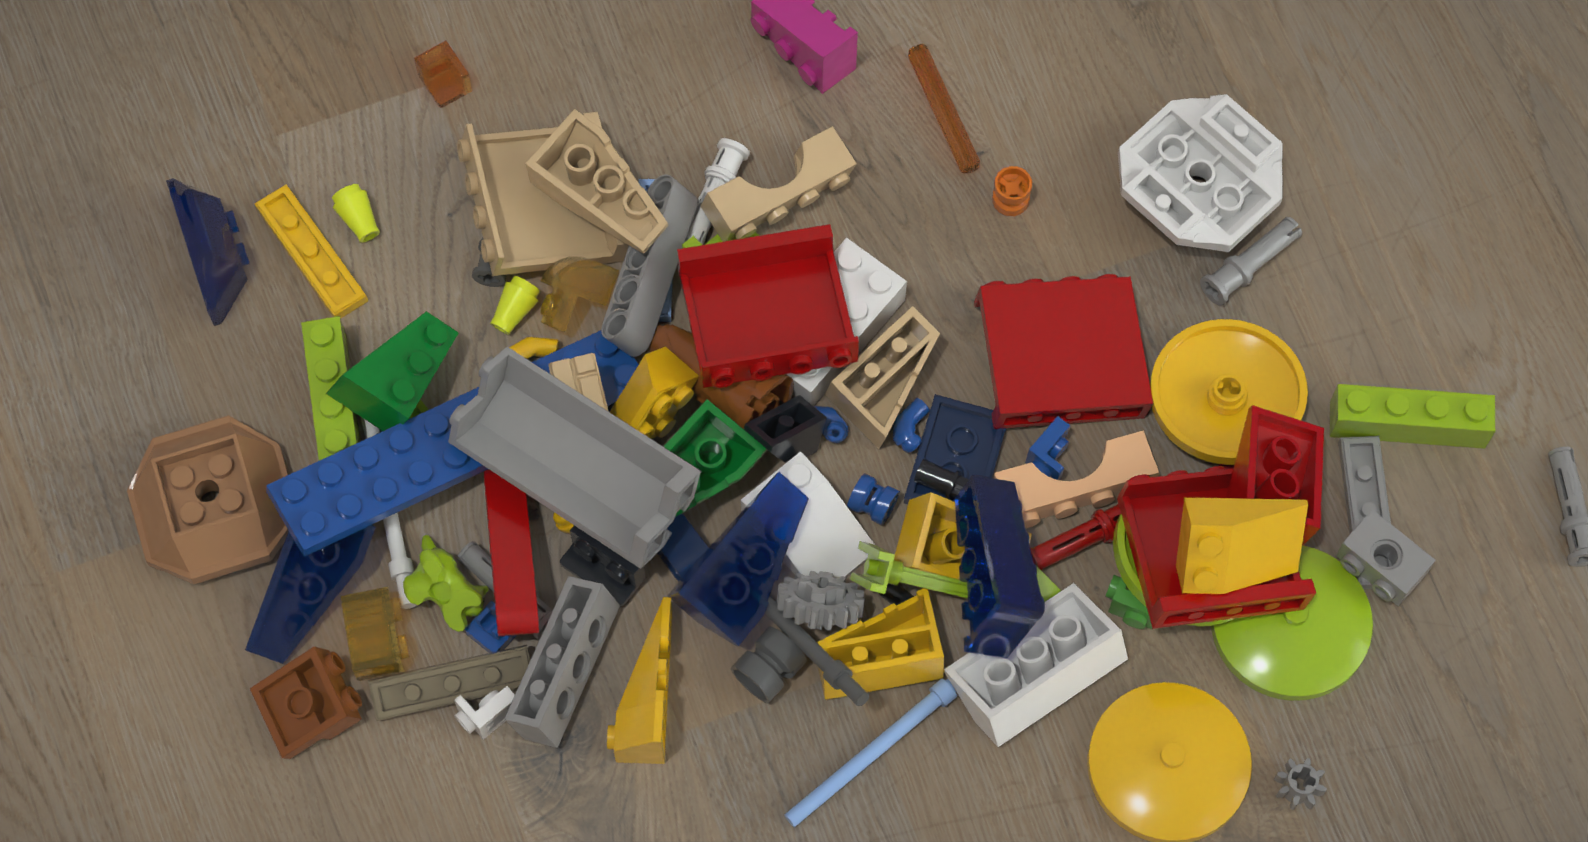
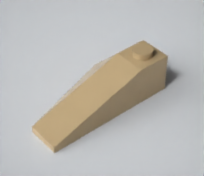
[525,109,668,254]

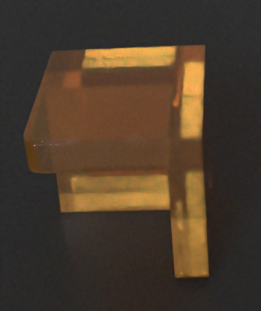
[414,41,472,108]

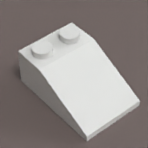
[741,452,875,579]

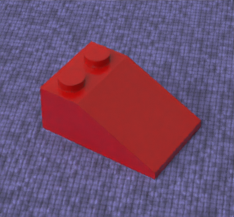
[1227,405,1324,546]

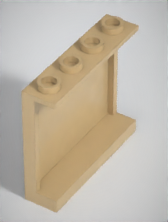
[457,112,629,276]

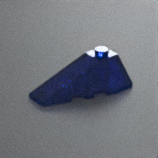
[667,472,809,646]

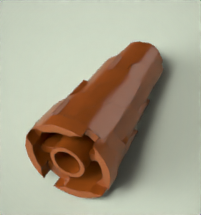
[650,324,794,429]

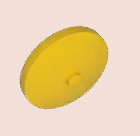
[1150,319,1308,465]
[1087,682,1252,842]

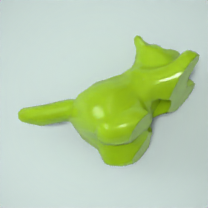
[403,535,489,632]

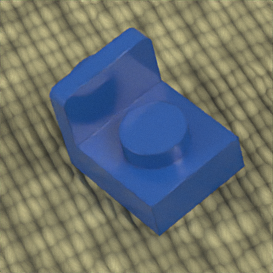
[1025,416,1070,480]

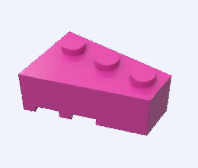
[750,0,858,94]

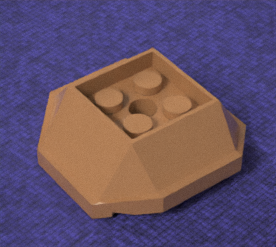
[127,415,290,584]

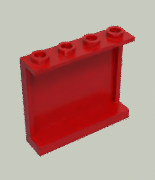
[677,224,859,388]
[974,274,1153,429]
[1117,466,1316,629]

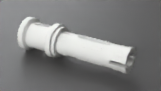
[685,138,750,245]

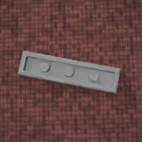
[1338,436,1392,589]

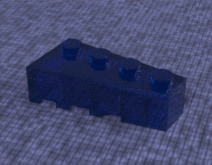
[955,475,1045,658]

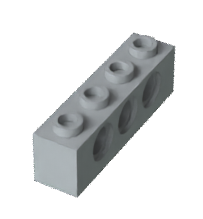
[504,576,620,748]

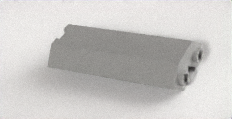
[449,347,701,569]

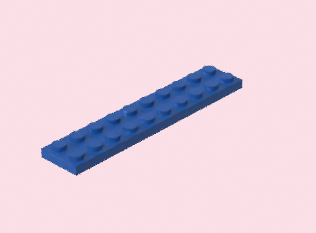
[266,330,639,557]

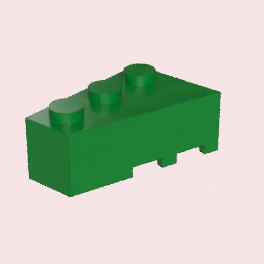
[326,311,458,431]

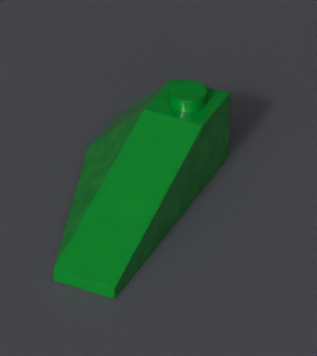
[663,399,767,517]

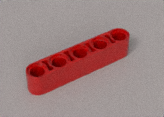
[484,470,539,636]

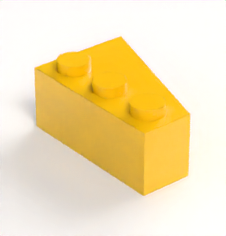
[817,588,944,700]

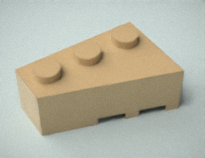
[825,306,940,449]

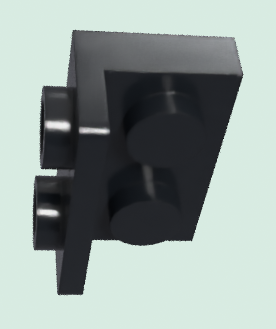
[560,525,646,607]

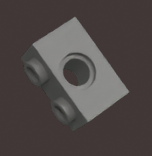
[1336,509,1436,606]

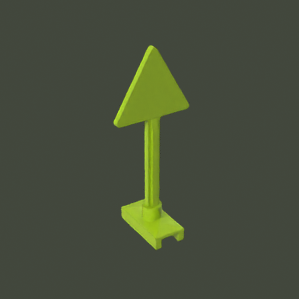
[850,541,1061,634]

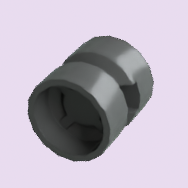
[730,626,807,703]

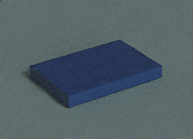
[903,394,1006,513]

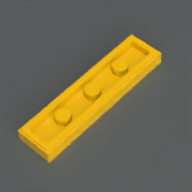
[254,184,368,319]

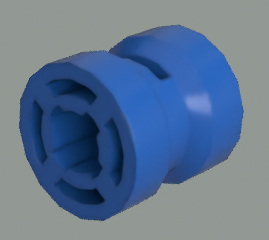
[847,473,900,526]

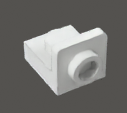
[454,686,515,740]

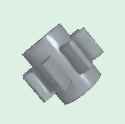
[1274,758,1327,810]

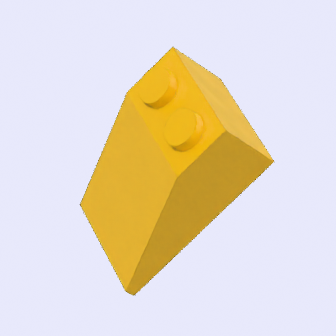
[894,492,1032,590]
[1176,498,1308,594]

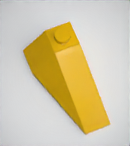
[607,597,673,764]

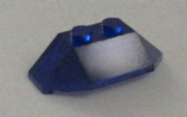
[166,178,250,326]

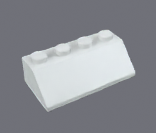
[944,583,1128,747]

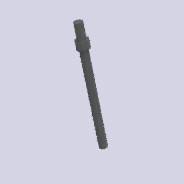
[714,550,869,706]

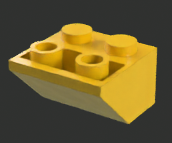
[610,347,699,439]

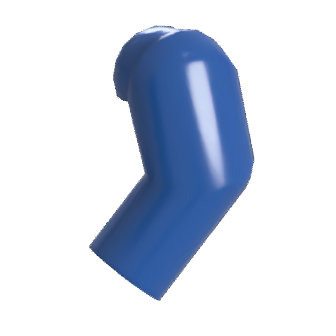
[893,398,930,453]
[814,406,849,443]

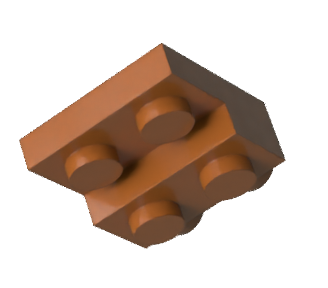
[250,647,362,759]

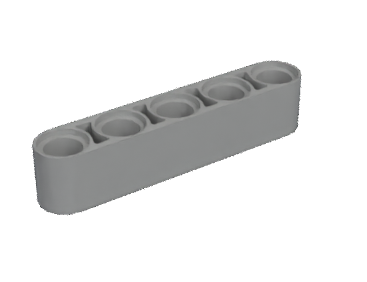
[601,174,697,357]

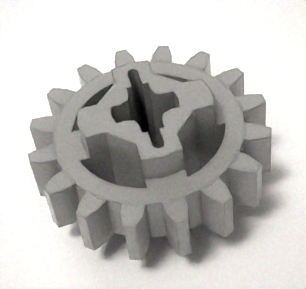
[777,571,865,630]

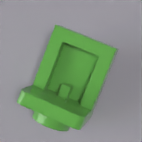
[1105,575,1153,630]

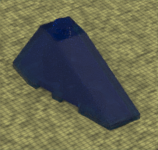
[245,525,376,664]

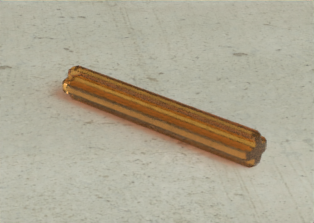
[908,44,980,174]

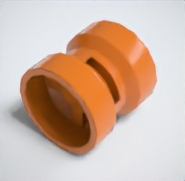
[992,166,1032,216]

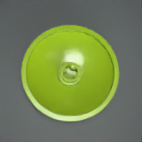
[1211,545,1373,701]

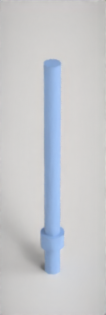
[784,678,957,827]

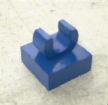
[465,601,517,653]

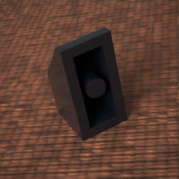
[744,395,827,463]

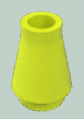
[332,184,380,243]
[490,276,540,335]

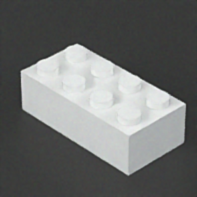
[787,238,907,406]

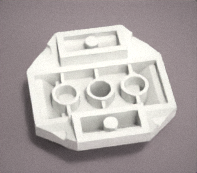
[1118,94,1283,252]

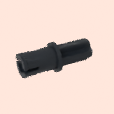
[914,459,993,510]

